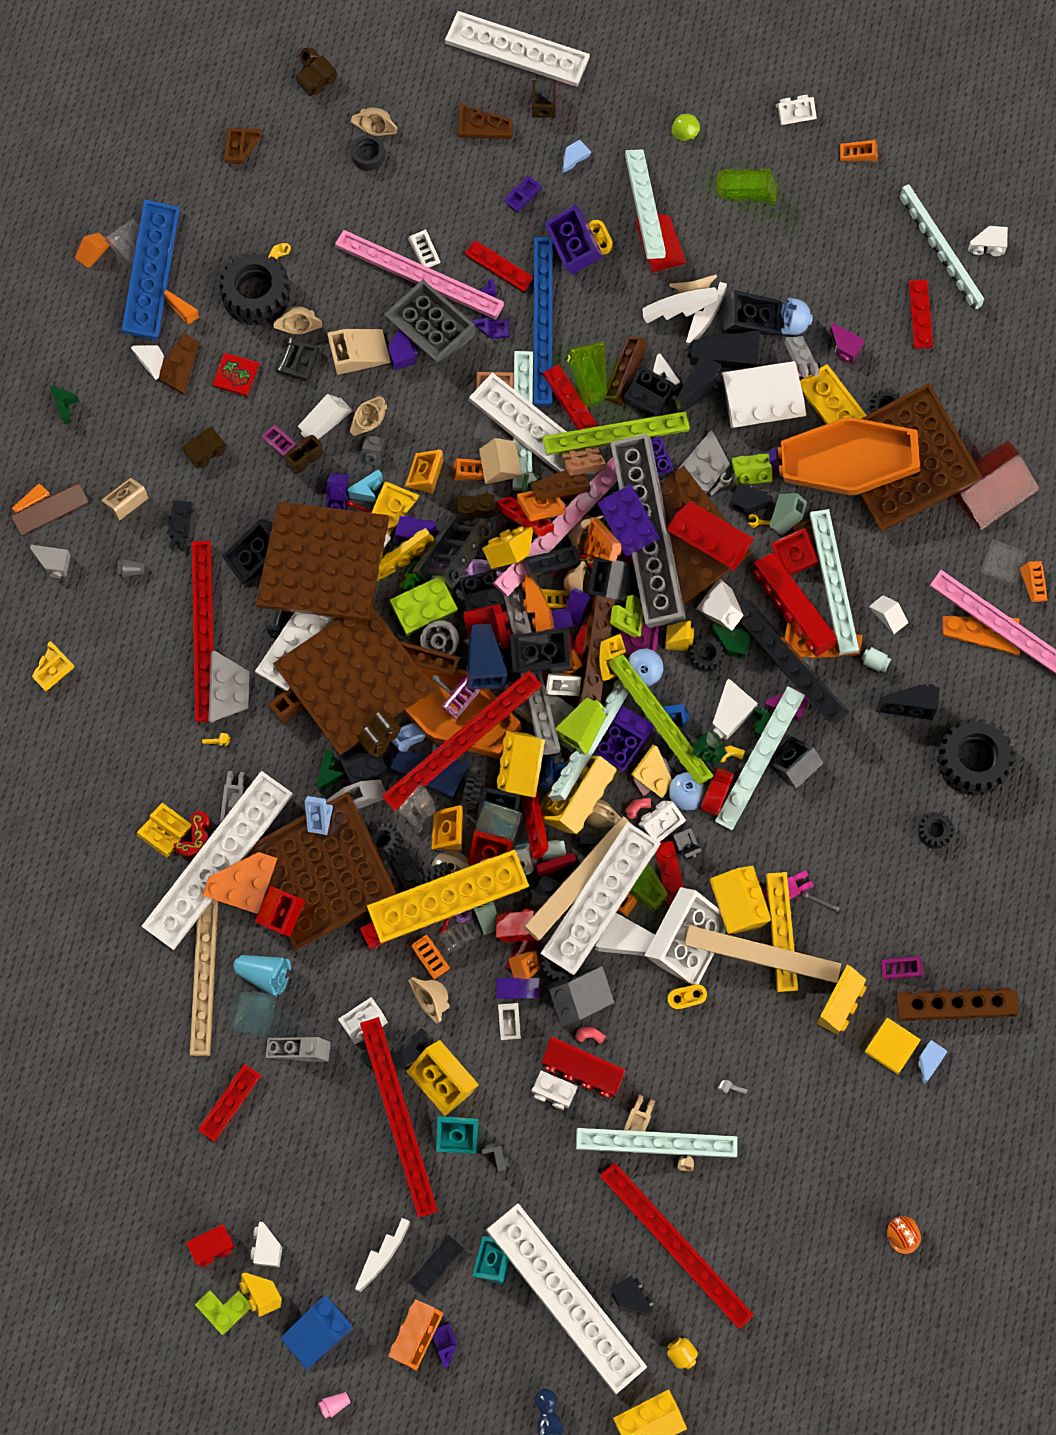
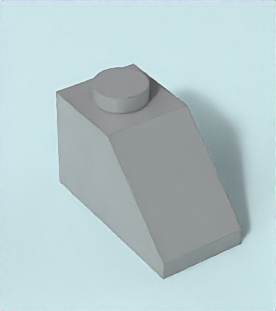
[30,545,71,578]

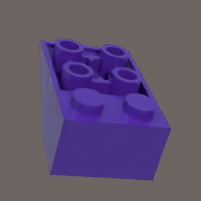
[593,706,654,772]

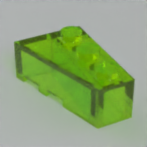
[715,168,779,206]
[567,341,607,407]
[629,863,668,913]

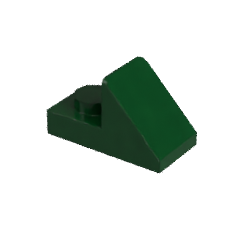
[50,385,79,425]
[316,750,345,792]

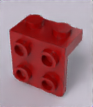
[464,604,511,649]

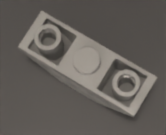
[327,780,386,809]

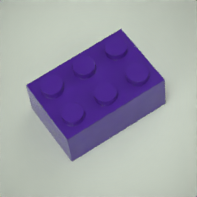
[545,205,604,275]
[597,484,660,556]

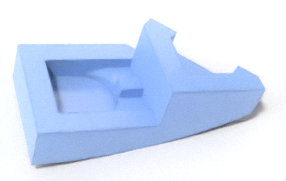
[562,140,591,173]
[918,1040,948,1084]

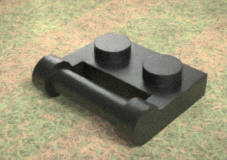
[276,338,319,381]

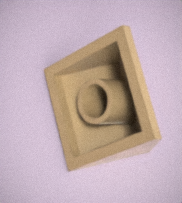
[479,438,522,484]
[101,478,148,521]

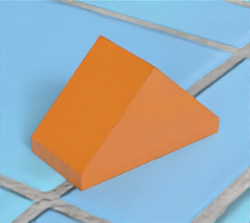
[75,233,112,269]
[509,949,541,979]

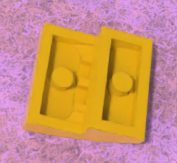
[600,634,626,681]
[137,803,191,858]
[864,1018,921,1074]

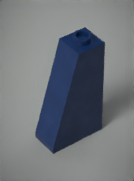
[466,624,507,690]
[389,751,470,801]

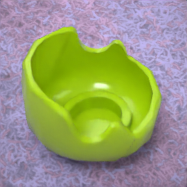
[671,114,700,141]

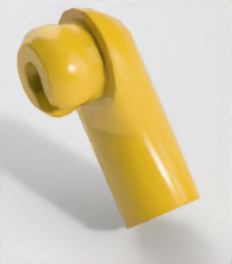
[268,243,291,259]
[720,746,745,762]

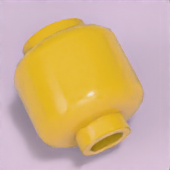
[667,1337,698,1369]

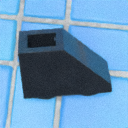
[729,482,773,515]

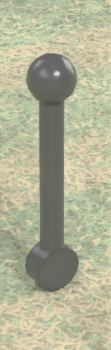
[432,675,463,704]
[801,891,840,912]

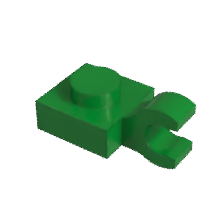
[400,561,420,591]

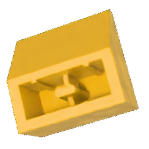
[482,526,533,569]

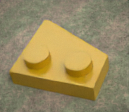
[32,641,74,692]
[631,745,672,798]

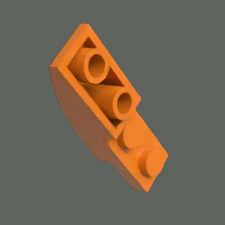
[522,575,555,632]

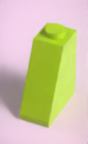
[555,697,607,755]

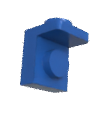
[663,704,689,727]

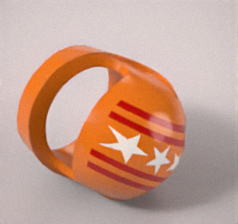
[887,1216,921,1254]

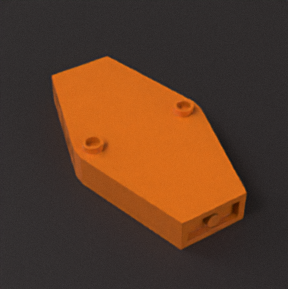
[778,417,920,495]
[404,666,521,759]

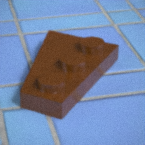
[458,102,513,139]
[157,333,199,395]
[531,469,591,501]

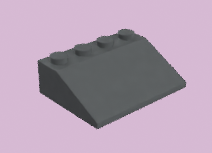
[384,279,475,362]

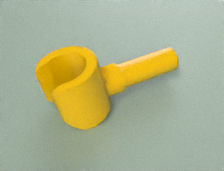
[748,514,771,528]
[202,733,230,746]

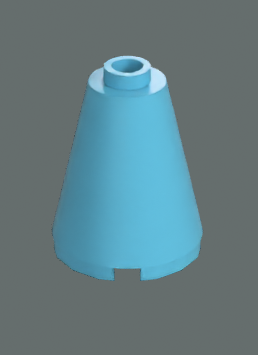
[233,955,291,997]

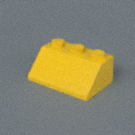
[497,731,545,797]
[710,866,772,934]
[817,965,867,1035]
[406,1040,479,1116]
[613,1390,687,1435]

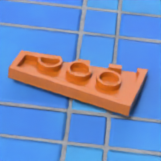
[582,517,621,562]
[942,616,1020,656]
[785,623,863,658]

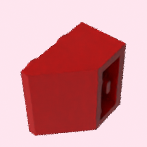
[255,886,305,937]

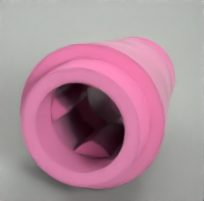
[318,1392,350,1418]

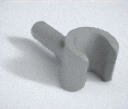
[709,473,732,496]
[718,1080,747,1094]

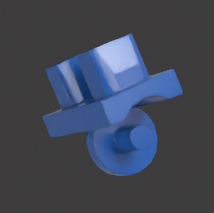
[539,756,567,792]

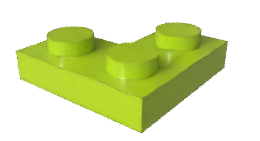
[610,595,643,638]
[195,1291,251,1335]

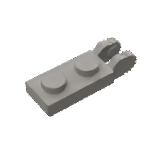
[785,336,819,377]
[220,771,245,823]

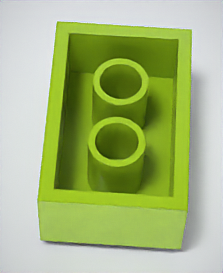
[389,577,458,637]

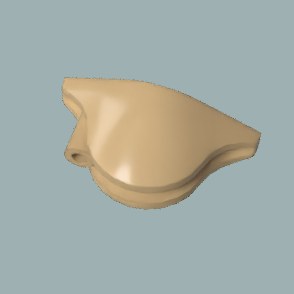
[351,107,397,136]
[669,275,717,294]
[274,306,322,334]
[350,396,387,436]
[568,515,606,555]
[564,561,594,604]
[585,799,621,828]
[408,977,449,1024]

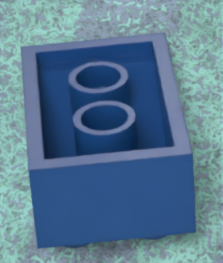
[281,1295,354,1370]

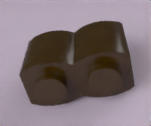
[295,56,337,97]
[182,427,226,469]
[284,435,324,474]
[457,494,496,521]
[358,710,401,757]

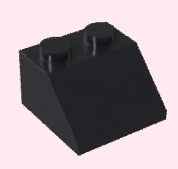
[768,736,824,789]

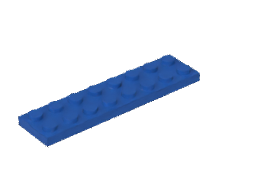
[121,199,180,340]

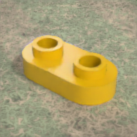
[589,220,612,255]
[667,984,707,1009]

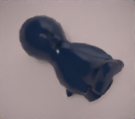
[535,1389,563,1435]

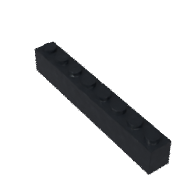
[739,600,850,725]

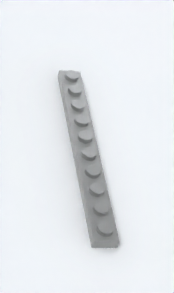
[502,584,560,755]

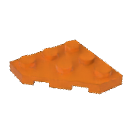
[202,852,277,914]

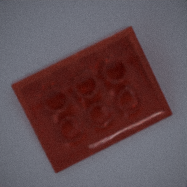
[952,440,1040,530]

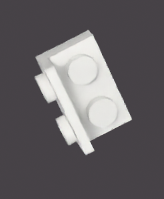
[776,95,817,125]
[638,801,686,842]
[338,997,388,1044]
[531,1071,578,1110]

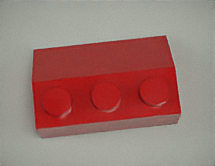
[635,213,686,273]

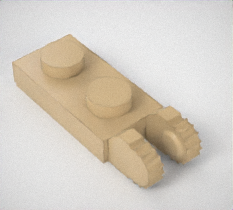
[623,1095,655,1154]

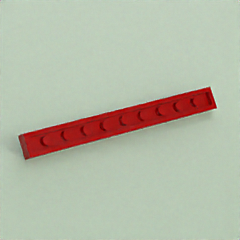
[192,541,214,723]
[382,671,542,812]
[360,1017,438,1218]
[600,1162,754,1330]

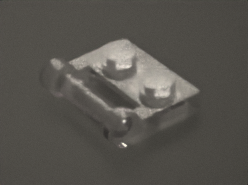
[399,785,437,833]

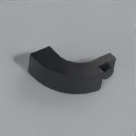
[359,1028,428,1072]

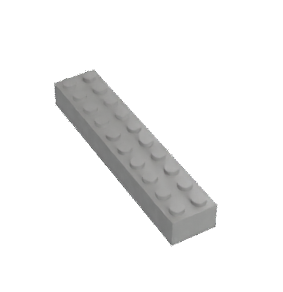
[610,434,686,628]

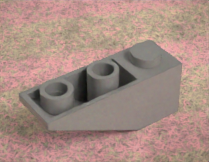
[266,1037,331,1062]

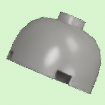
[420,620,459,655]

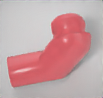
[625,798,651,819]
[575,1026,606,1044]

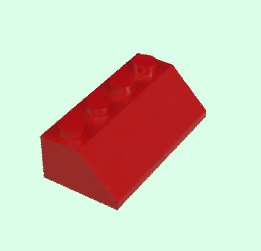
[666,501,754,571]
[542,1037,625,1099]

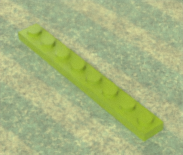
[542,412,690,456]
[608,655,713,785]

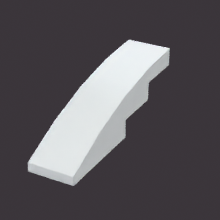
[685,282,727,349]
[643,287,718,323]
[355,1218,410,1292]

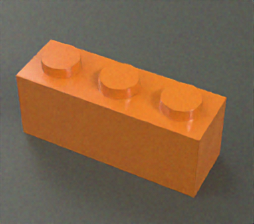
[388,1299,444,1371]

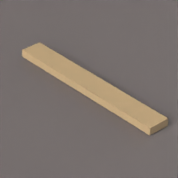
[523,816,631,941]
[190,900,218,1056]
[684,926,841,983]

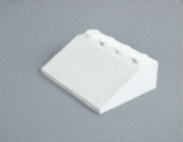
[722,361,806,428]
[644,887,726,985]

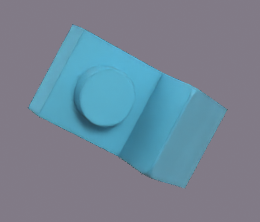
[347,470,383,503]

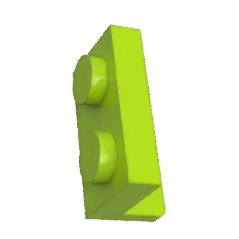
[732,454,772,486]

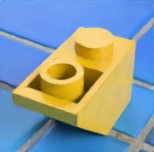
[665,621,694,651]
[239,1273,282,1317]

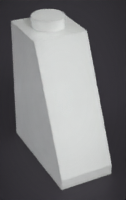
[298,394,353,439]
[696,579,743,631]
[712,679,758,741]
[595,913,655,956]

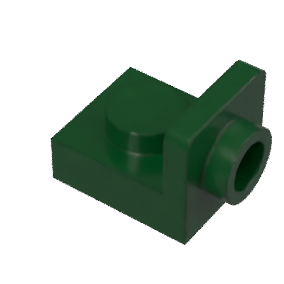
[753,707,772,739]

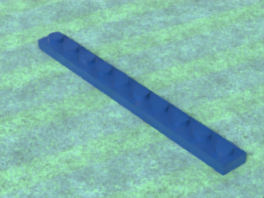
[534,237,552,407]

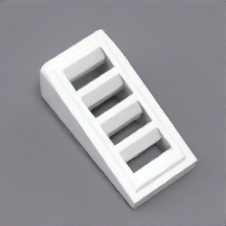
[408,230,441,268]

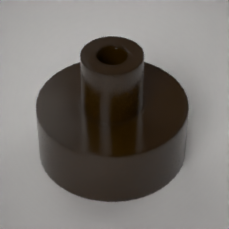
[300,48,319,66]

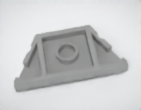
[679,431,730,493]
[208,651,249,723]

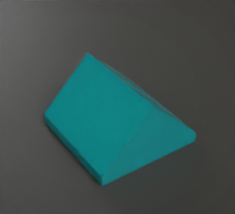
[436,1116,479,1154]
[472,1236,509,1284]

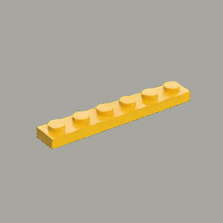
[766,872,798,992]

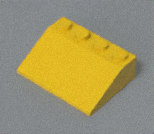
[540,754,616,834]

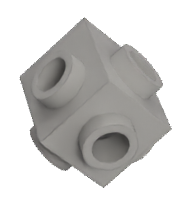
[510,843,538,875]

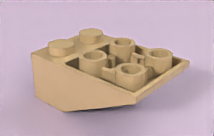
[327,329,391,375]

